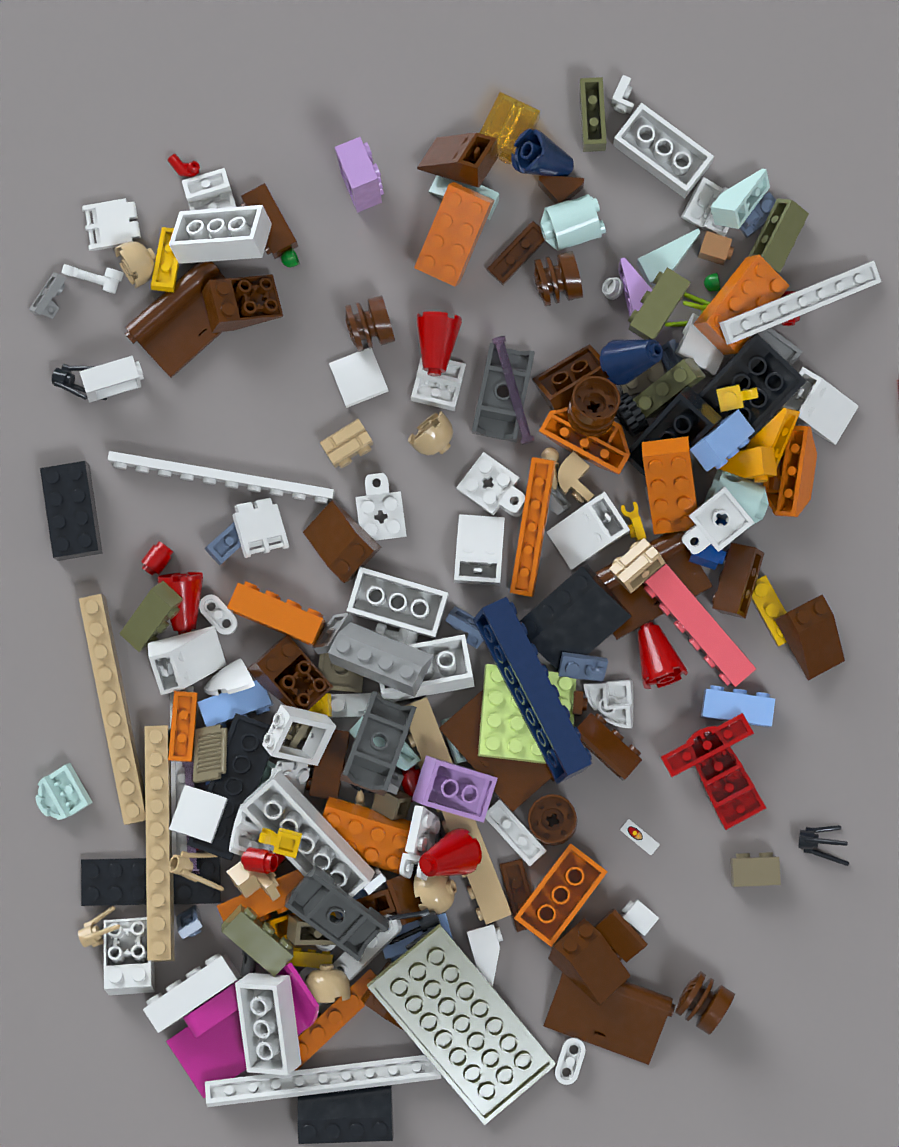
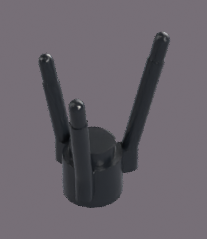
[51,364,107,400]
[798,825,849,866]
[387,908,441,950]

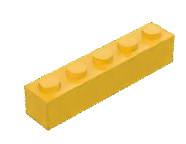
[287,947,334,969]

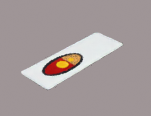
[620,819,660,855]

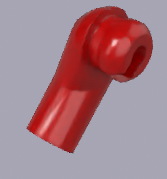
[167,154,200,177]

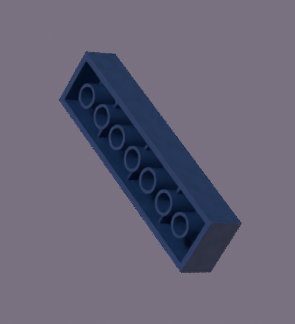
[473,596,592,784]

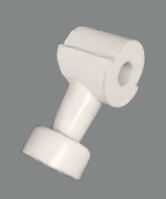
[375,622,419,645]

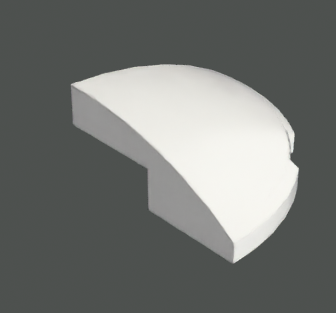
[204,658,255,696]
[583,679,633,728]

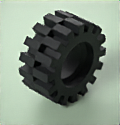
[616,393,649,437]

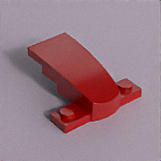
[661,713,767,830]

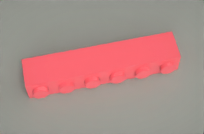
[643,564,756,687]

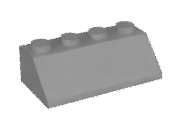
[328,622,434,697]

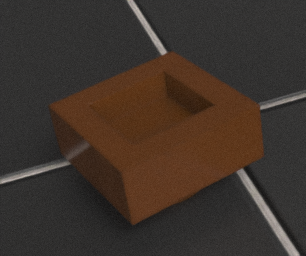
[573,691,588,716]

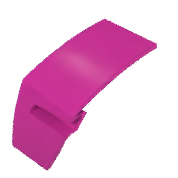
[166,963,319,1098]

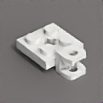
[456,452,525,517]
[355,473,407,541]
[682,486,755,554]
[399,805,440,881]

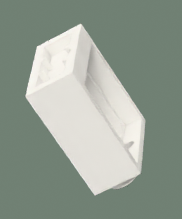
[79,355,144,403]
[262,704,336,766]

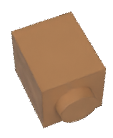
[698,231,734,266]

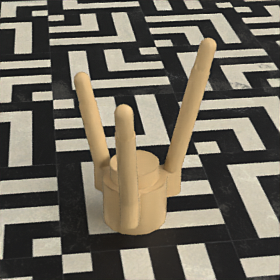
[168,851,224,891]
[78,906,120,947]

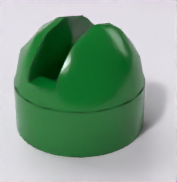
[281,248,300,268]
[704,273,721,292]

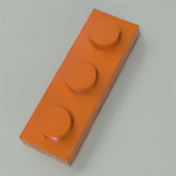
[168,691,198,763]

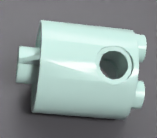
[540,194,606,251]
[704,469,769,529]

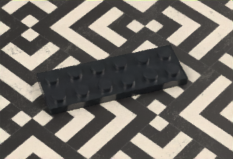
[187,713,271,861]
[81,857,221,906]

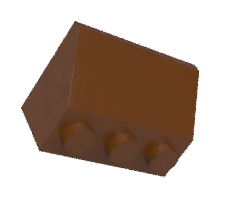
[532,344,616,410]
[577,713,642,781]

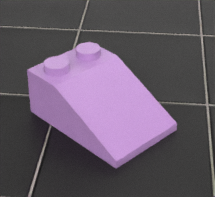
[618,258,652,334]
[412,755,498,823]

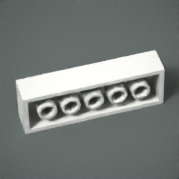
[240,770,375,897]

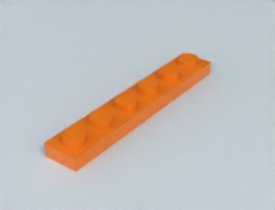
[510,457,556,597]
[294,968,377,1071]

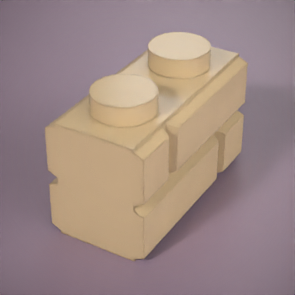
[320,419,373,468]
[609,538,665,594]

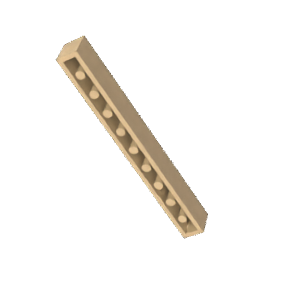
[79,594,146,825]
[405,697,512,925]
[144,725,175,962]

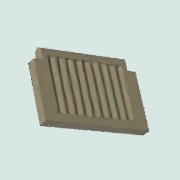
[193,724,227,783]

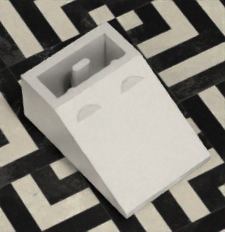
[778,367,859,445]
[546,492,630,570]
[454,514,505,586]
[148,626,227,695]
[104,917,155,995]

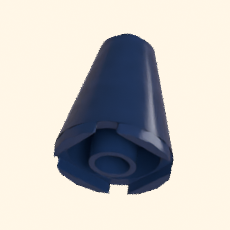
[511,129,574,177]
[600,339,663,385]

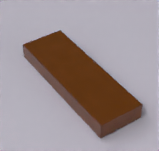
[487,221,545,285]
[499,858,531,932]

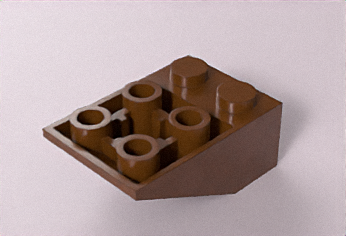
[417,132,498,188]
[202,274,283,333]
[247,635,333,710]

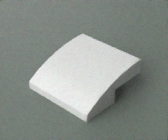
[182,168,236,211]
[681,177,729,237]
[675,313,724,376]
[329,348,388,408]
[411,357,466,411]
[169,785,228,844]
[229,803,274,856]

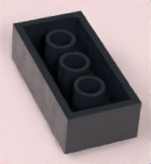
[628,386,722,476]
[40,461,103,561]

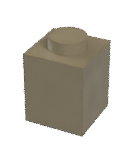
[371,789,412,820]

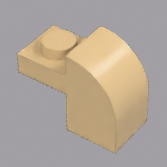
[557,451,594,503]
[227,861,281,901]

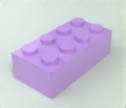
[335,137,384,213]

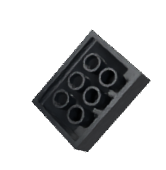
[698,333,807,448]
[519,564,632,670]
[298,1069,394,1144]

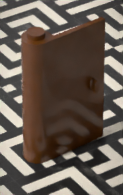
[125,261,226,378]
[595,531,713,640]
[439,690,555,812]
[543,972,676,1065]

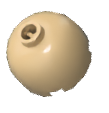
[114,241,156,288]
[408,411,453,455]
[414,874,457,915]
[305,964,351,1003]

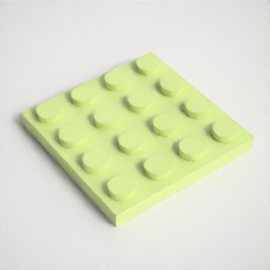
[478,664,576,764]

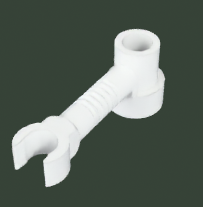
[61,264,124,294]

